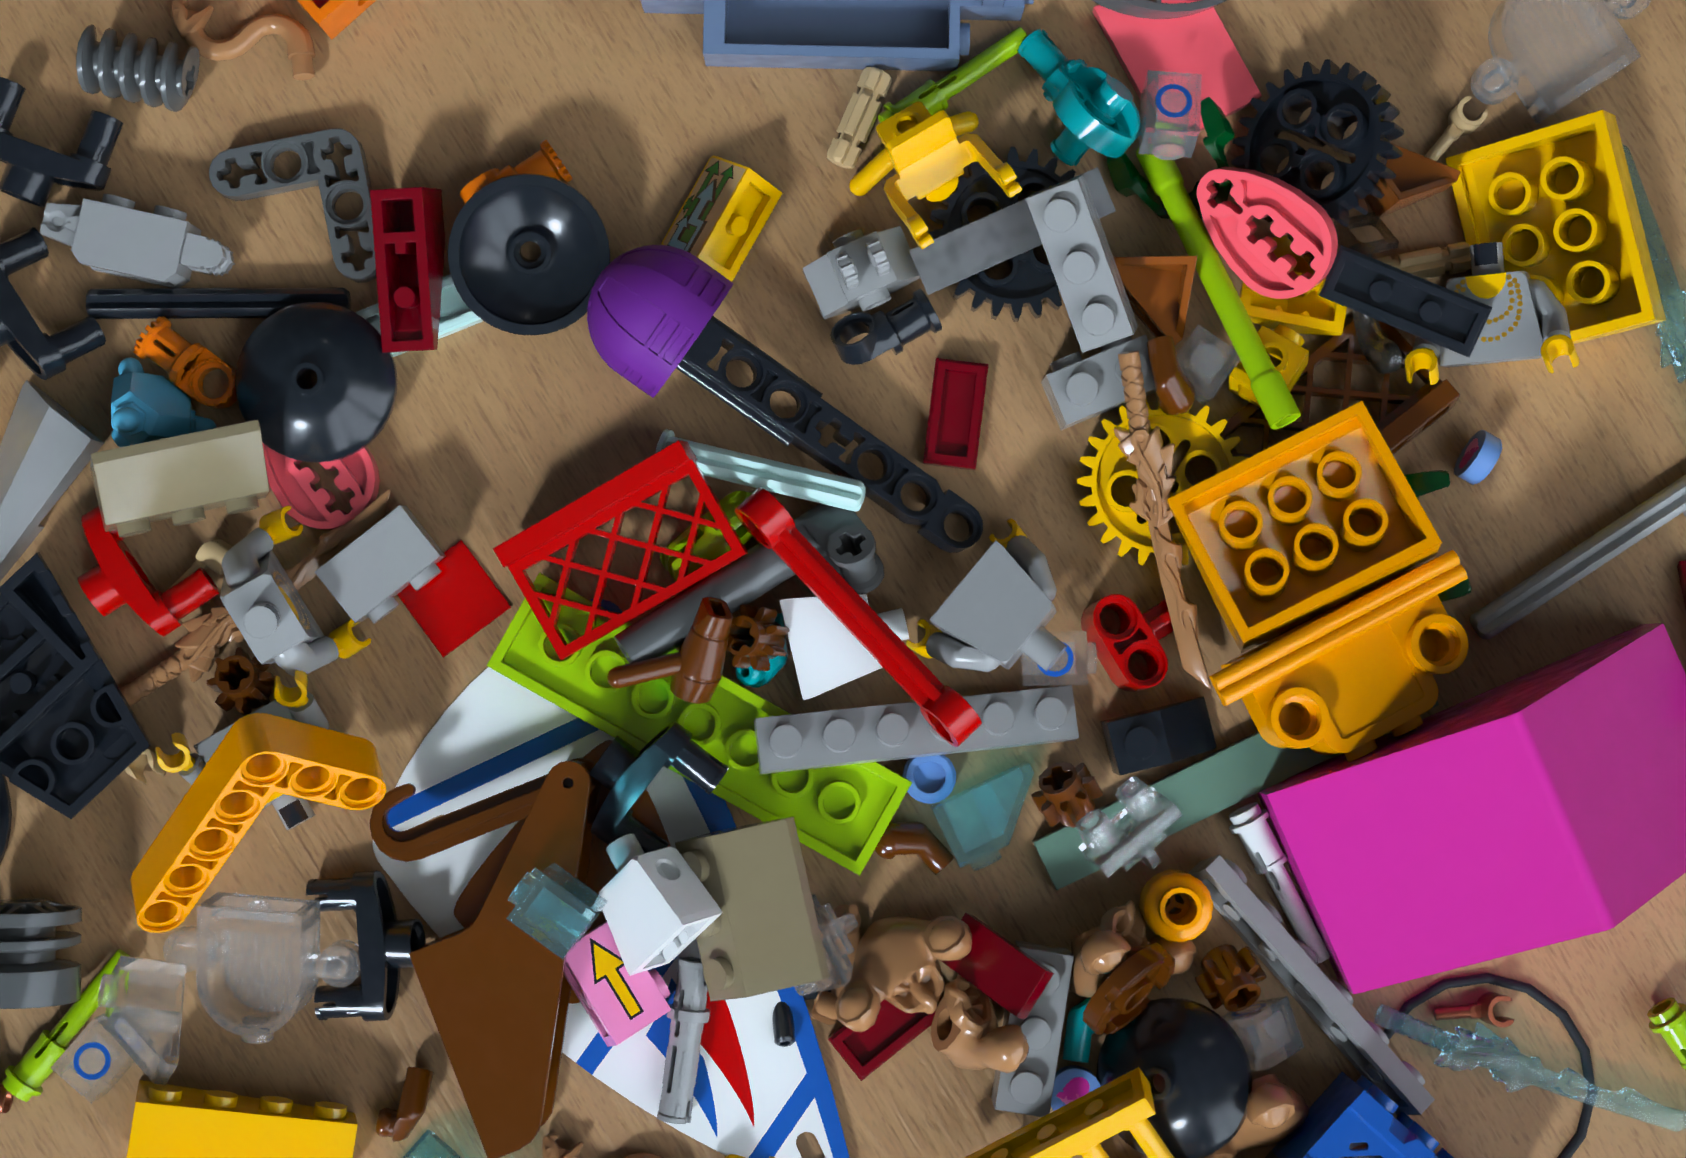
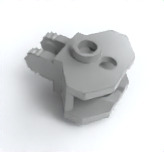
[802,226,920,319]

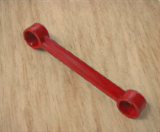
[735,487,982,747]

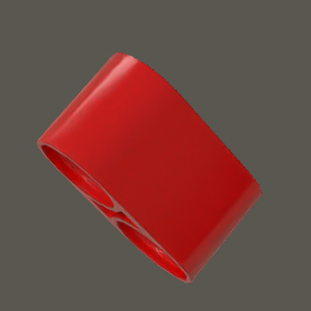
[1081,594,1190,692]

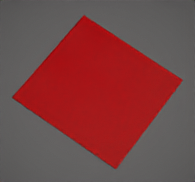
[397,540,511,658]

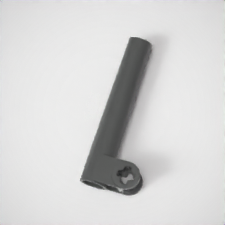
[614,503,884,663]

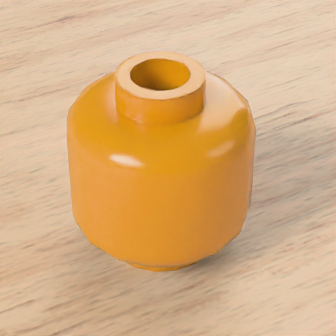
[1139,869,1214,942]

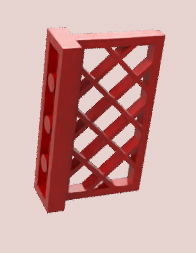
[493,440,748,660]

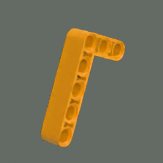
[130,713,386,933]

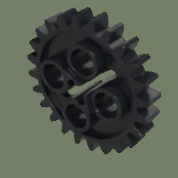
[1231,59,1404,227]
[929,147,1076,322]

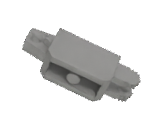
[40,194,235,288]

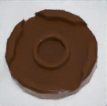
[1083,943,1175,1035]

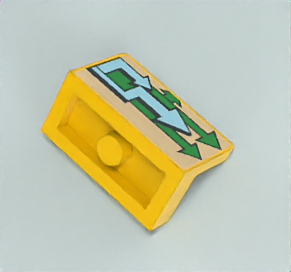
[661,155,782,282]

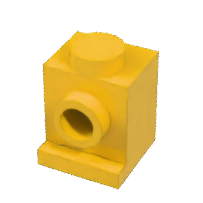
[1229,325,1309,408]

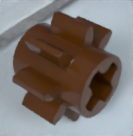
[727,604,790,671]
[207,647,275,716]
[1031,762,1103,828]
[1195,944,1267,1012]

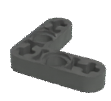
[209,129,377,283]

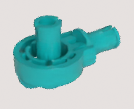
[1018,29,1140,166]

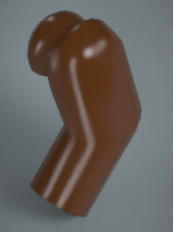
[1147,336,1195,416]
[875,822,954,875]
[376,1067,434,1142]

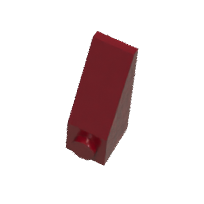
[370,187,445,353]

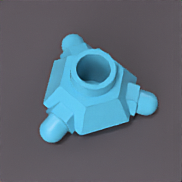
[111,357,217,447]

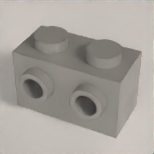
[1041,334,1156,430]
[315,505,446,624]

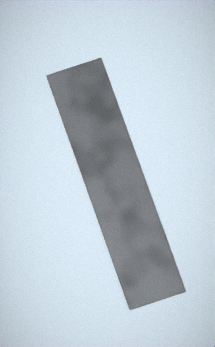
[909,167,1116,295]

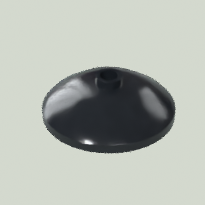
[448,174,610,335]
[235,302,397,463]
[1096,998,1252,1158]

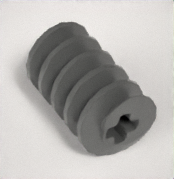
[76,25,200,112]

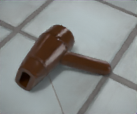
[607,597,733,704]

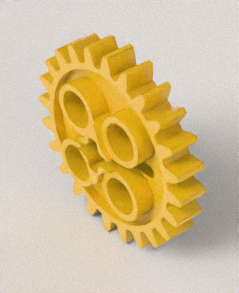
[1077,402,1248,566]

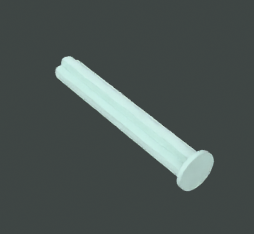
[656,429,866,512]

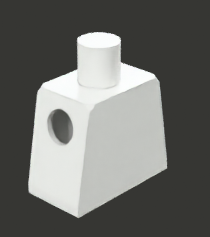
[779,594,910,700]
[598,834,722,976]

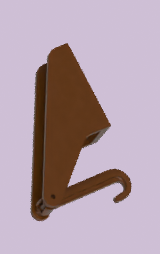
[369,758,601,1158]

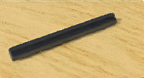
[86,288,351,319]

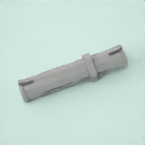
[657,957,710,1124]

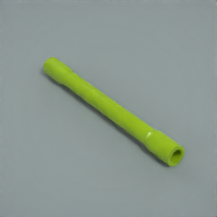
[1135,138,1301,429]

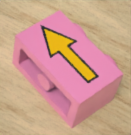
[564,921,671,1047]

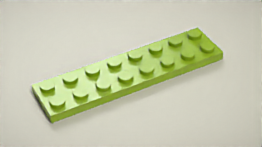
[487,573,912,876]

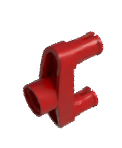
[77,505,220,637]

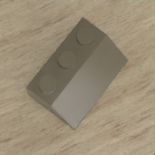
[90,420,269,537]
[675,817,830,1001]

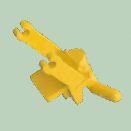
[849,101,1022,249]

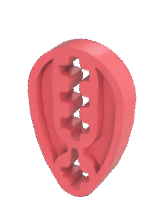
[1197,167,1338,299]
[262,442,380,531]

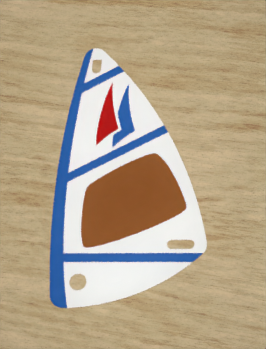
[373,599,850,1158]

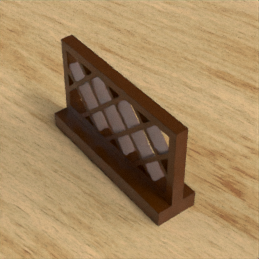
[1220,314,1460,458]

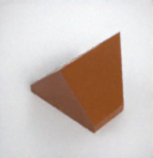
[1349,143,1461,219]
[1114,256,1197,346]

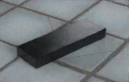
[1317,244,1492,358]

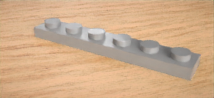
[754,685,1079,774]
[1189,855,1435,1116]

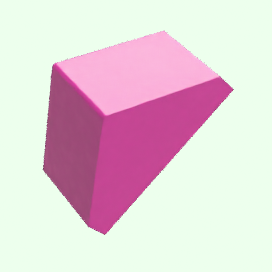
[1257,623,1686,994]

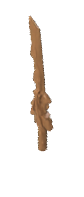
[1114,350,1211,688]
[120,489,390,707]

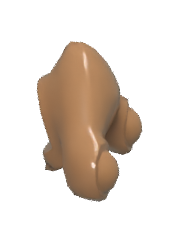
[1069,899,1197,998]
[835,916,972,1032]
[931,974,1029,1073]
[1205,1074,1309,1158]

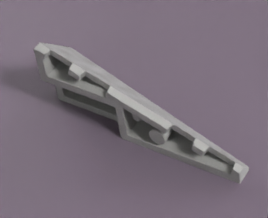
[0,380,104,581]

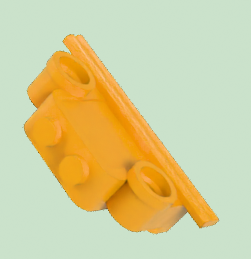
[1209,550,1469,761]

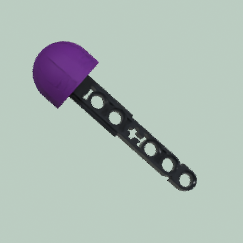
[587,245,983,553]

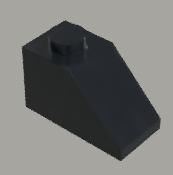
[1100,696,1217,775]

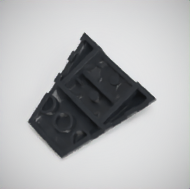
[0,552,152,819]

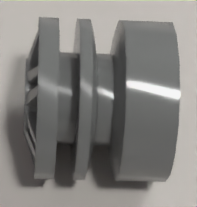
[0,898,82,1009]

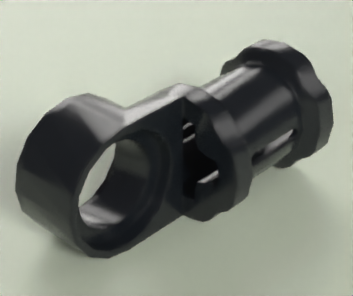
[830,289,942,365]

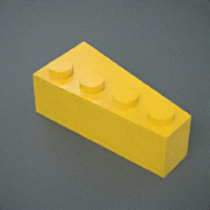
[127,1080,358,1158]

